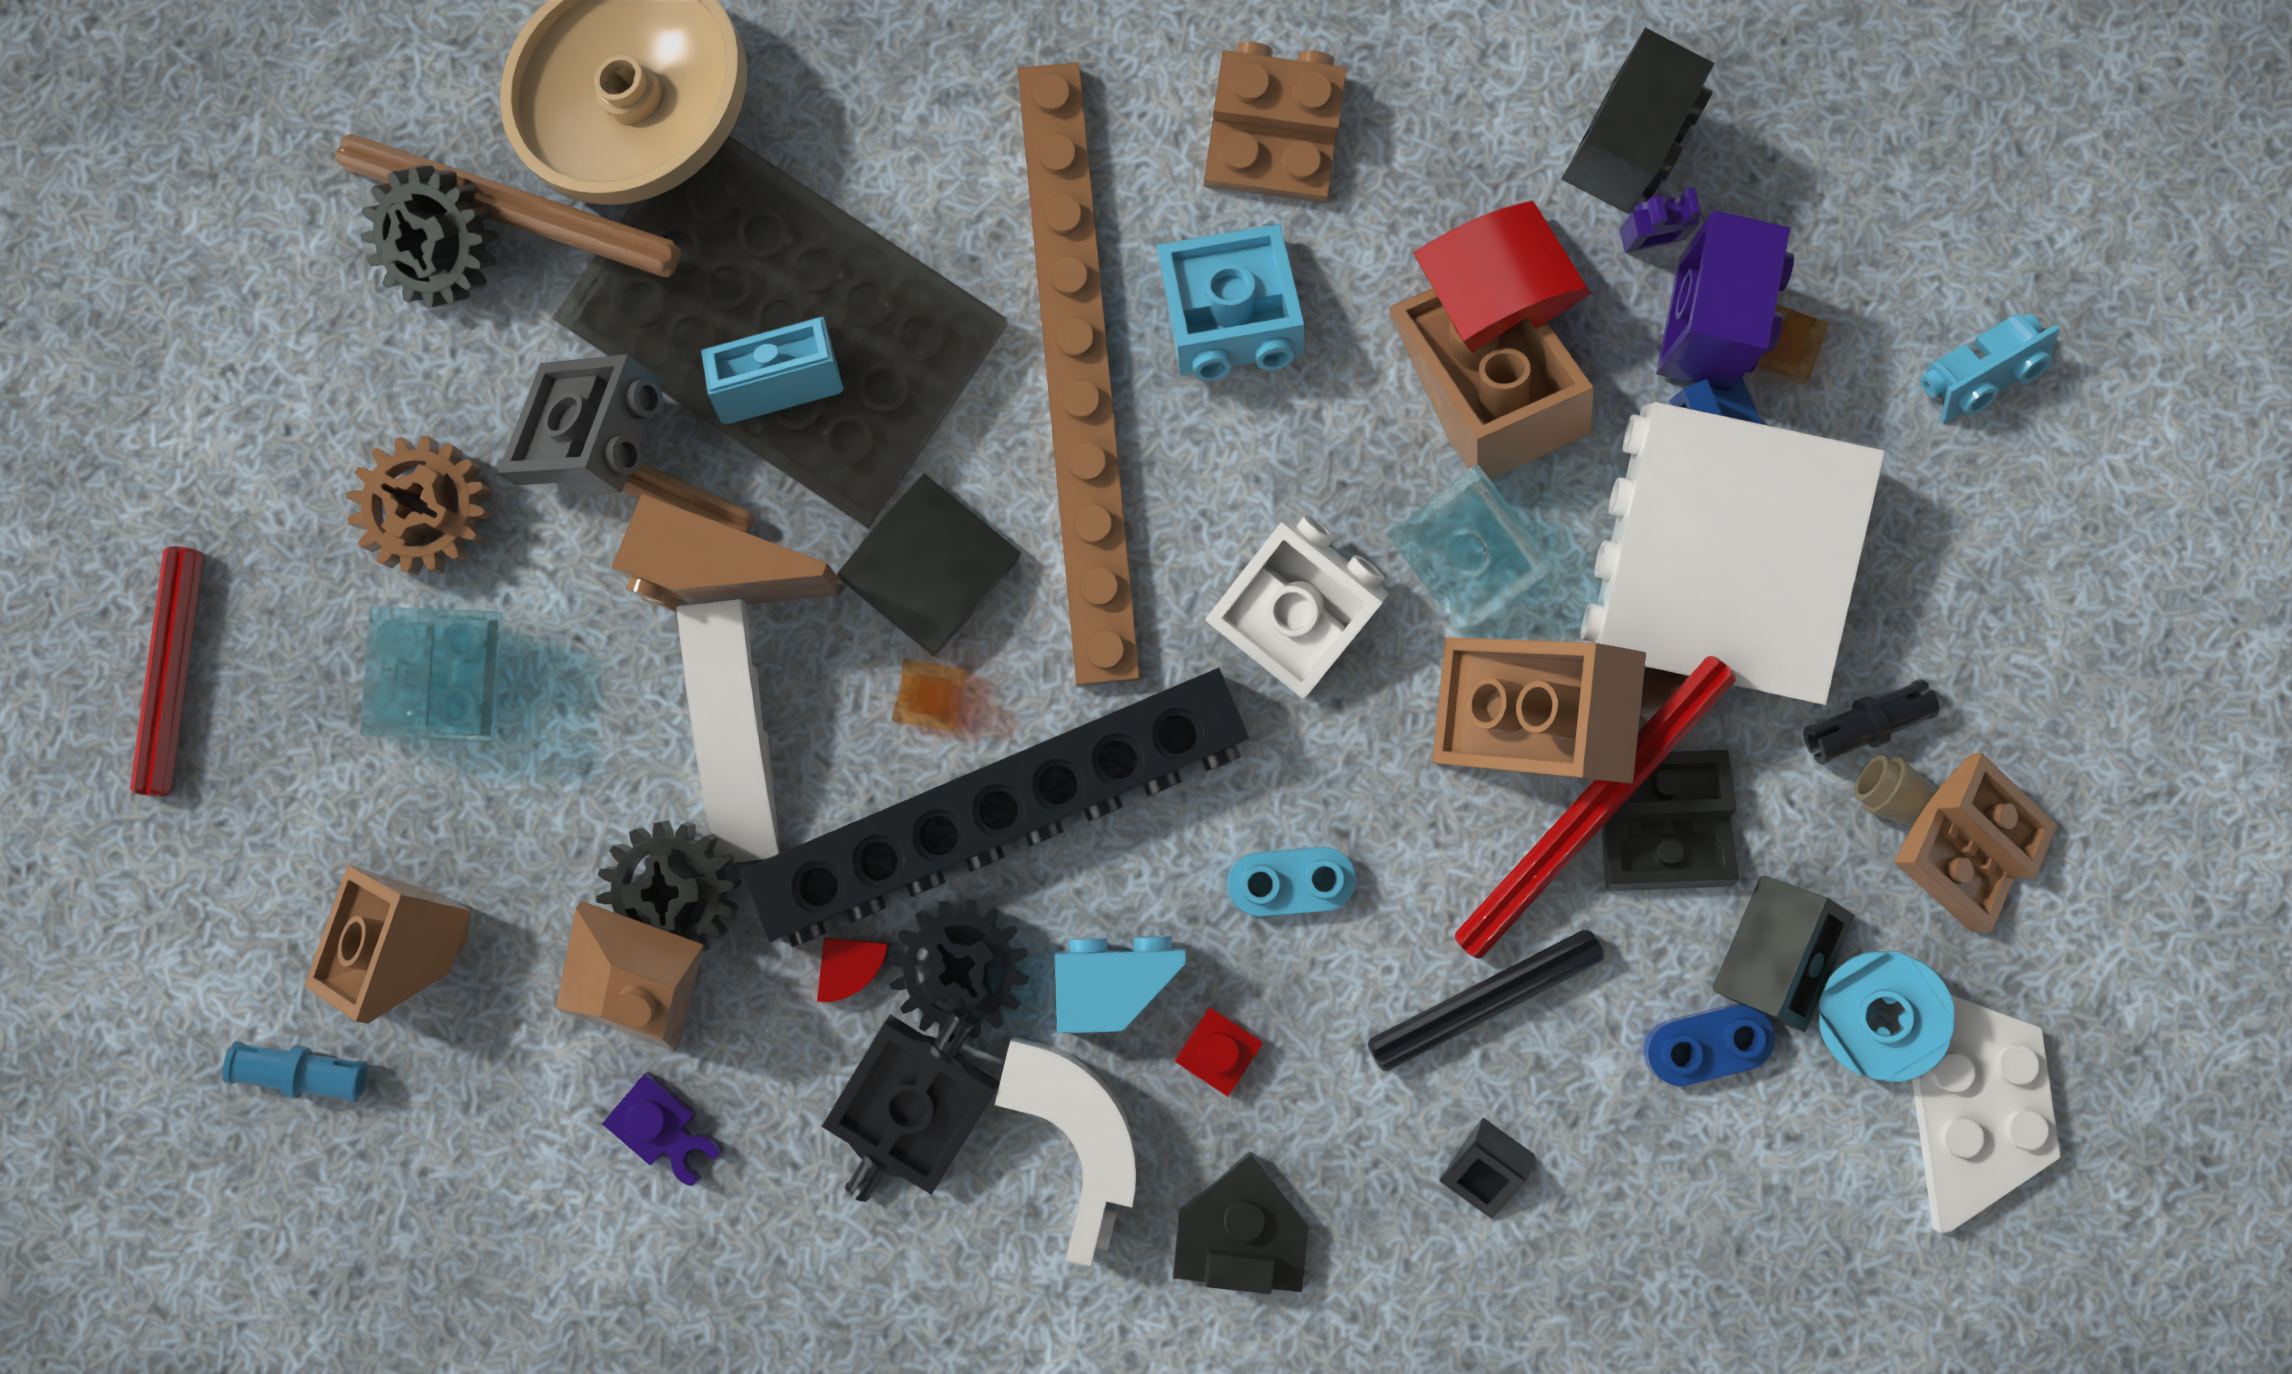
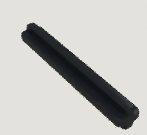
[1368,930,1605,1071]

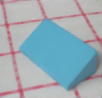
[701,316,843,424]

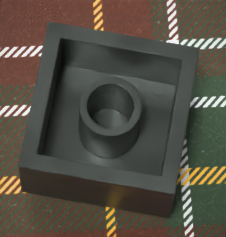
[1561,27,1715,213]

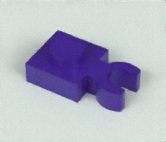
[1619,187,1702,253]
[602,1072,723,1186]

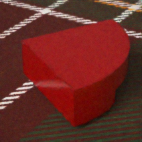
[817,937,890,1002]

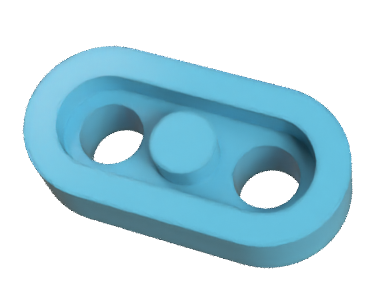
[1227,847,1356,916]

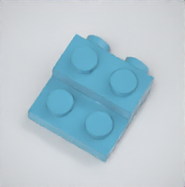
[1157,224,1304,381]

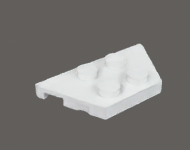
[1902,995,2061,1233]

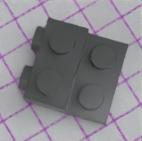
[498,354,663,495]

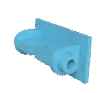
[1920,313,2060,424]

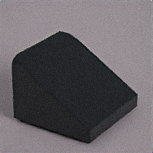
[1439,1117,1534,1219]

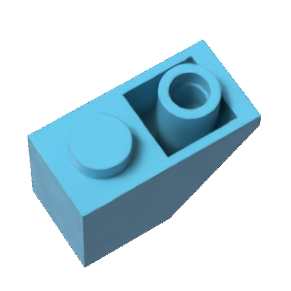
[1055,936,1186,1033]

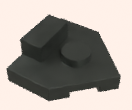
[1173,1152,1308,1294]

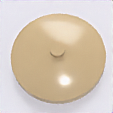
[500,0,747,205]

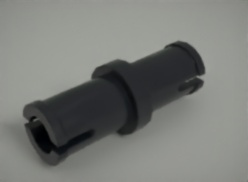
[1803,679,1940,765]

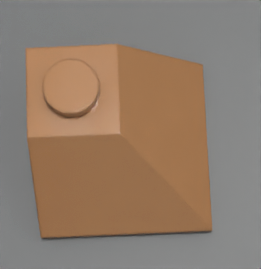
[304,864,471,1024]
[555,901,704,1052]

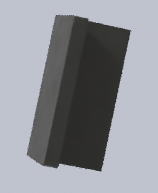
[1713,876,1855,1032]

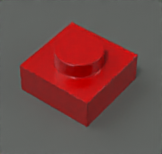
[1174,1006,1263,1097]

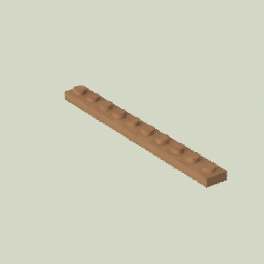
[1017,62,1140,686]

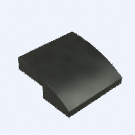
[837,473,1021,657]
[1602,750,1739,891]

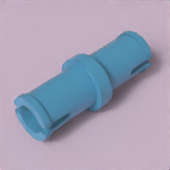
[222,1041,368,1103]

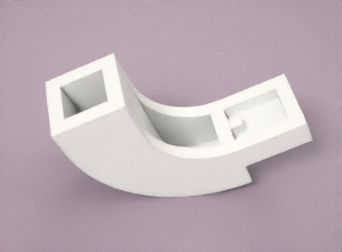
[995,1036,1136,1267]

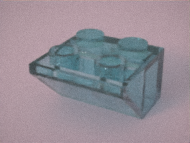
[360,606,503,743]

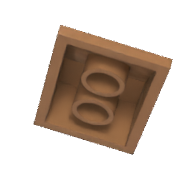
[1389,288,1594,485]
[612,494,843,613]
[1432,637,1646,784]

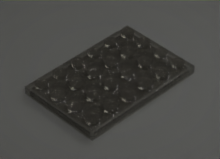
[552,136,1008,530]

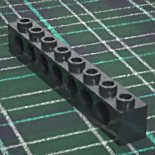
[740,667,1250,948]

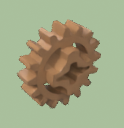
[346,435,493,576]

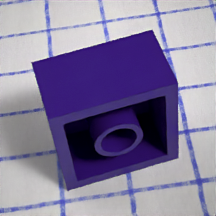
[1656,210,1794,391]

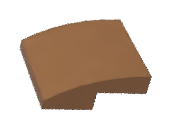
[1894,753,2057,933]

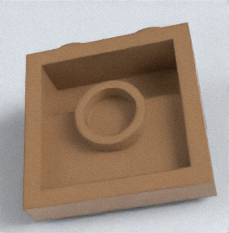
[1203,42,1347,203]

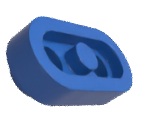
[1643,1004,1775,1086]

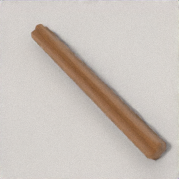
[335,134,681,277]

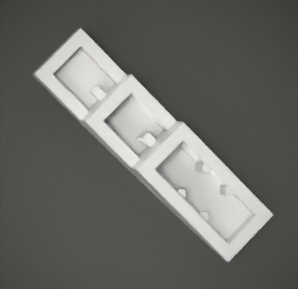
[676,599,780,863]

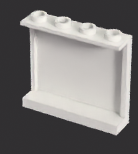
[1580,402,1885,705]

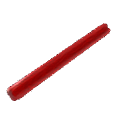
[1455,656,1737,959]

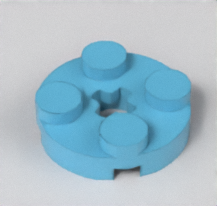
[1819,950,1955,1082]

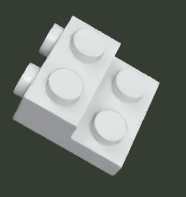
[1205,515,1389,700]

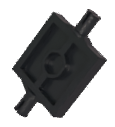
[821,1008,1000,1202]

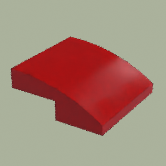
[1413,200,1591,353]

